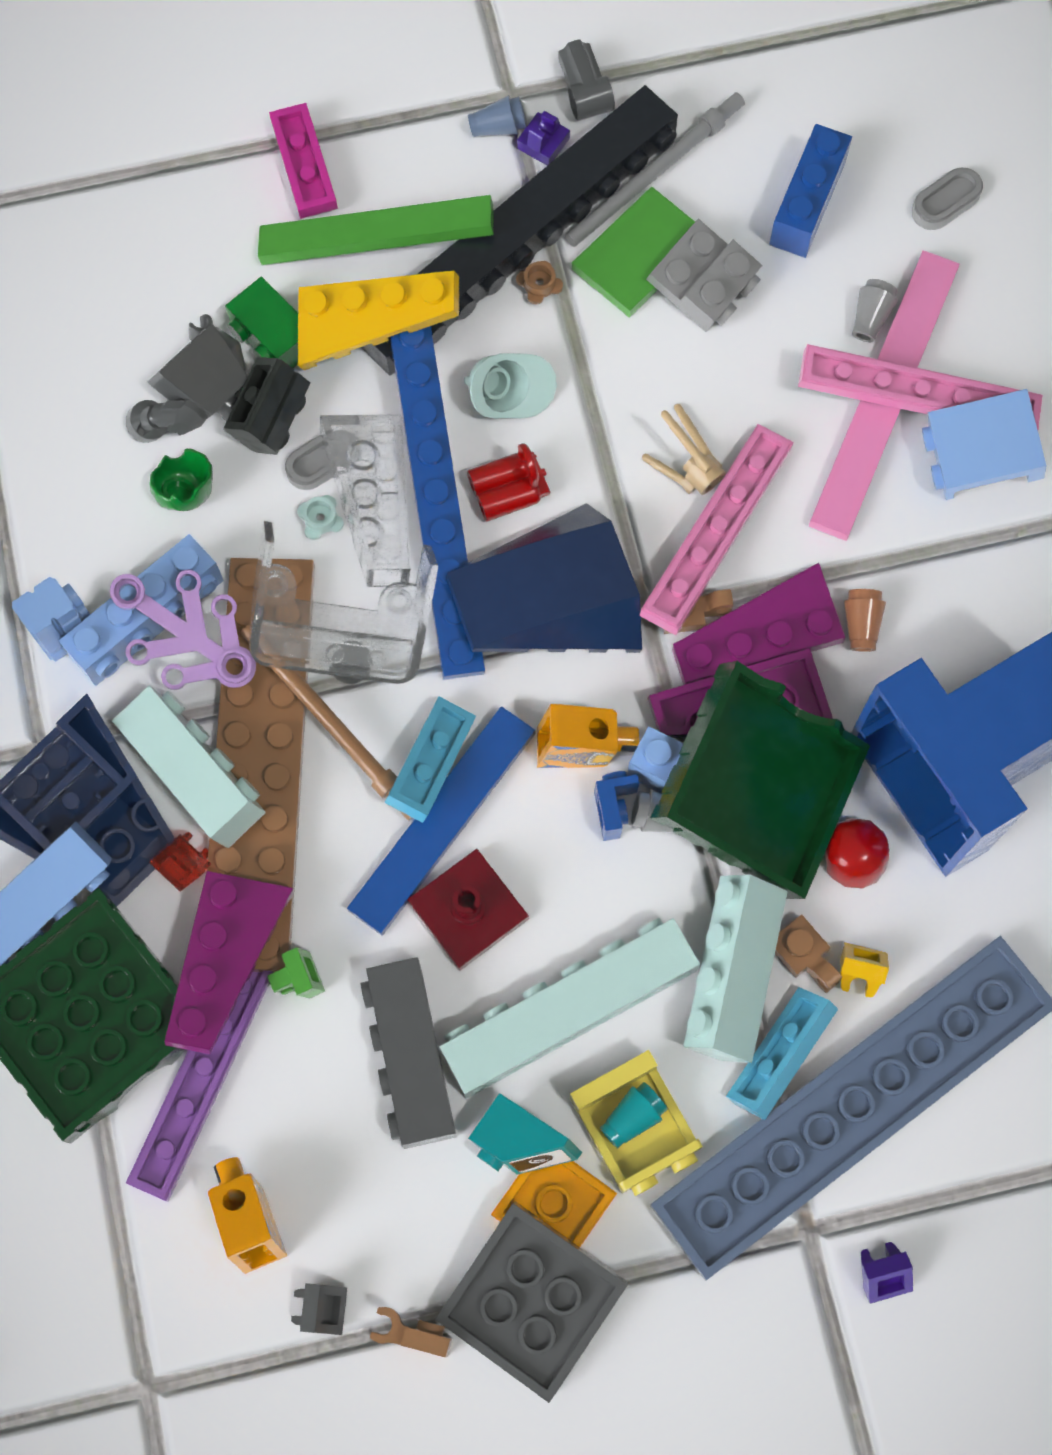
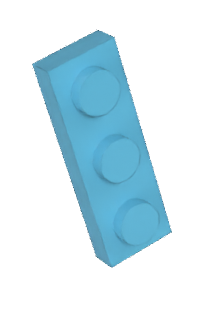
[384,696,476,823]
[726,987,838,1120]

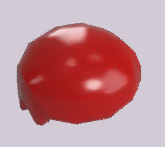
[824,818,890,889]

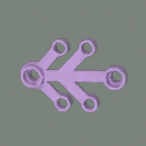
[110,570,256,690]

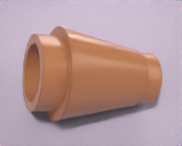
[844,589,886,652]

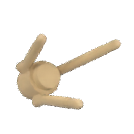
[642,404,726,495]

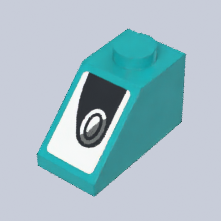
[468,1093,583,1175]

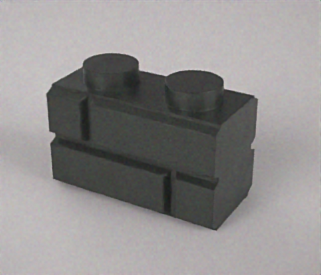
[223,357,311,455]

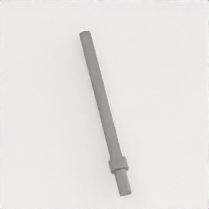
[565,92,745,247]

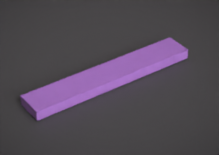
[126,971,274,1202]

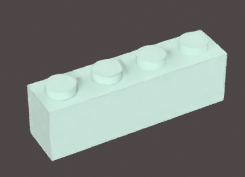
[112,685,266,848]
[683,875,788,1063]

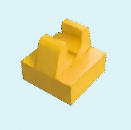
[840,942,889,998]

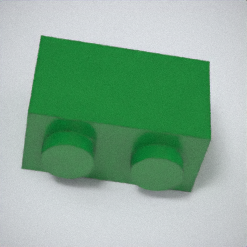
[225,276,298,368]

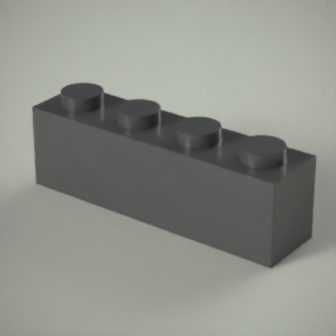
[360,957,457,1149]

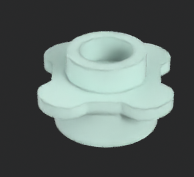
[297,495,344,540]

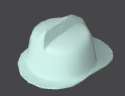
[464,353,557,419]

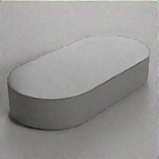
[912,167,983,230]
[285,426,361,490]

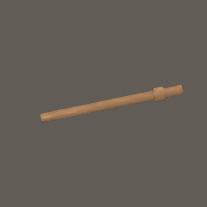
[240,623,413,821]

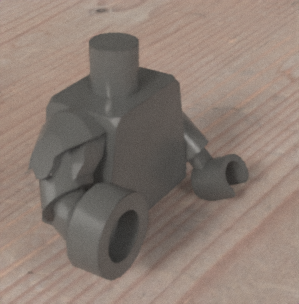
[126,314,248,443]

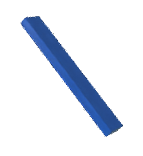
[347,706,536,936]

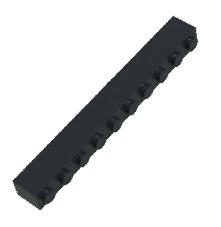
[361,85,678,376]

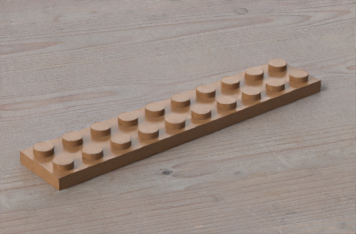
[207,558,315,972]

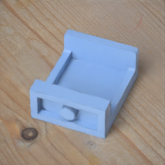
[922,389,1047,500]

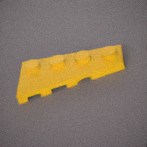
[298,270,459,371]

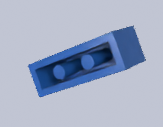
[769,123,853,258]

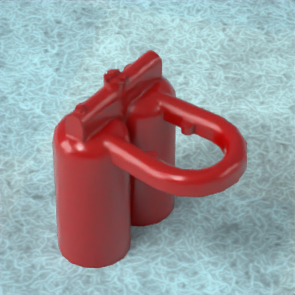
[467,443,551,522]

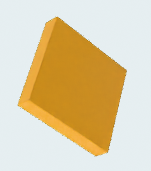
[491,1161,617,1247]

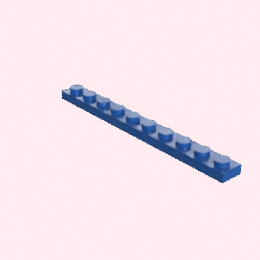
[390,326,485,680]

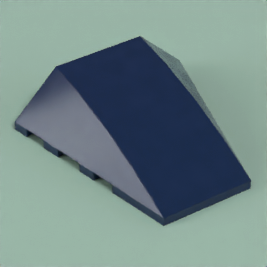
[446,503,642,653]
[0,693,179,906]

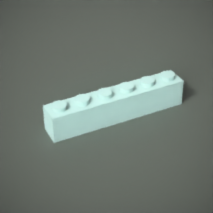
[439,918,700,1099]

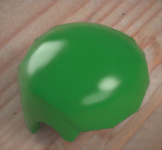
[149,448,213,511]

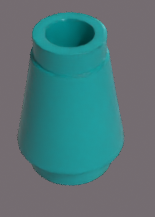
[600,1082,668,1149]

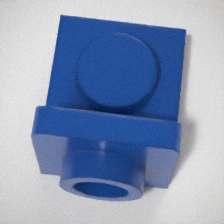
[594,771,640,841]

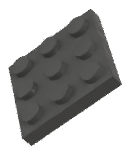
[435,1201,629,1403]

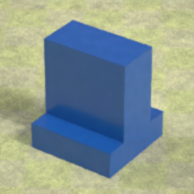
[851,632,1052,877]

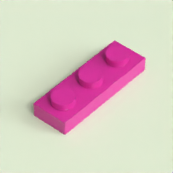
[269,103,338,219]

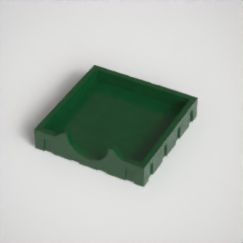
[650,661,870,899]
[0,888,186,1144]

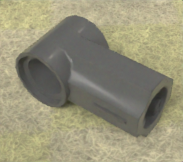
[558,39,615,120]

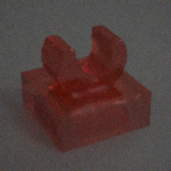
[149,832,211,892]

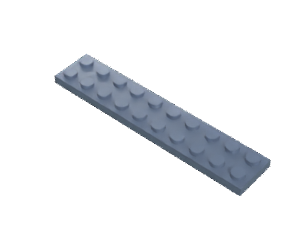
[650,935,1052,1281]

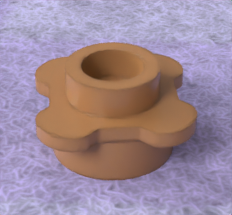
[516,261,563,304]

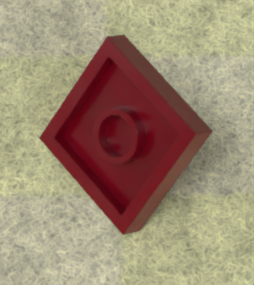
[407,848,529,971]

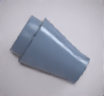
[468,95,527,138]

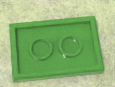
[571,186,695,318]

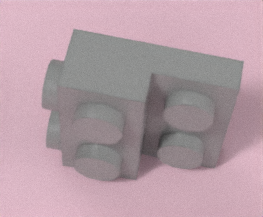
[646,218,763,332]

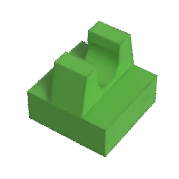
[267,947,325,999]

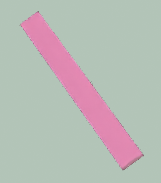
[809,250,960,541]

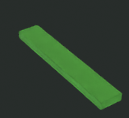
[258,195,493,265]

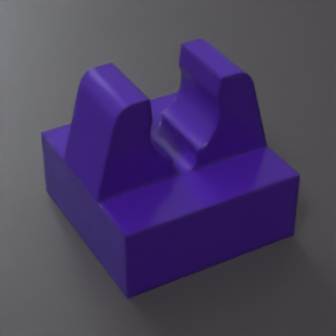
[517,111,570,166]
[860,1242,913,1304]

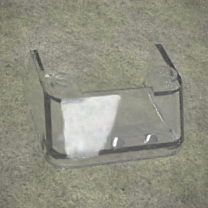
[249,521,439,684]

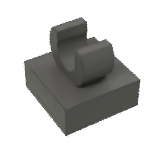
[291,1283,348,1335]

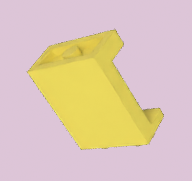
[570,1050,703,1196]

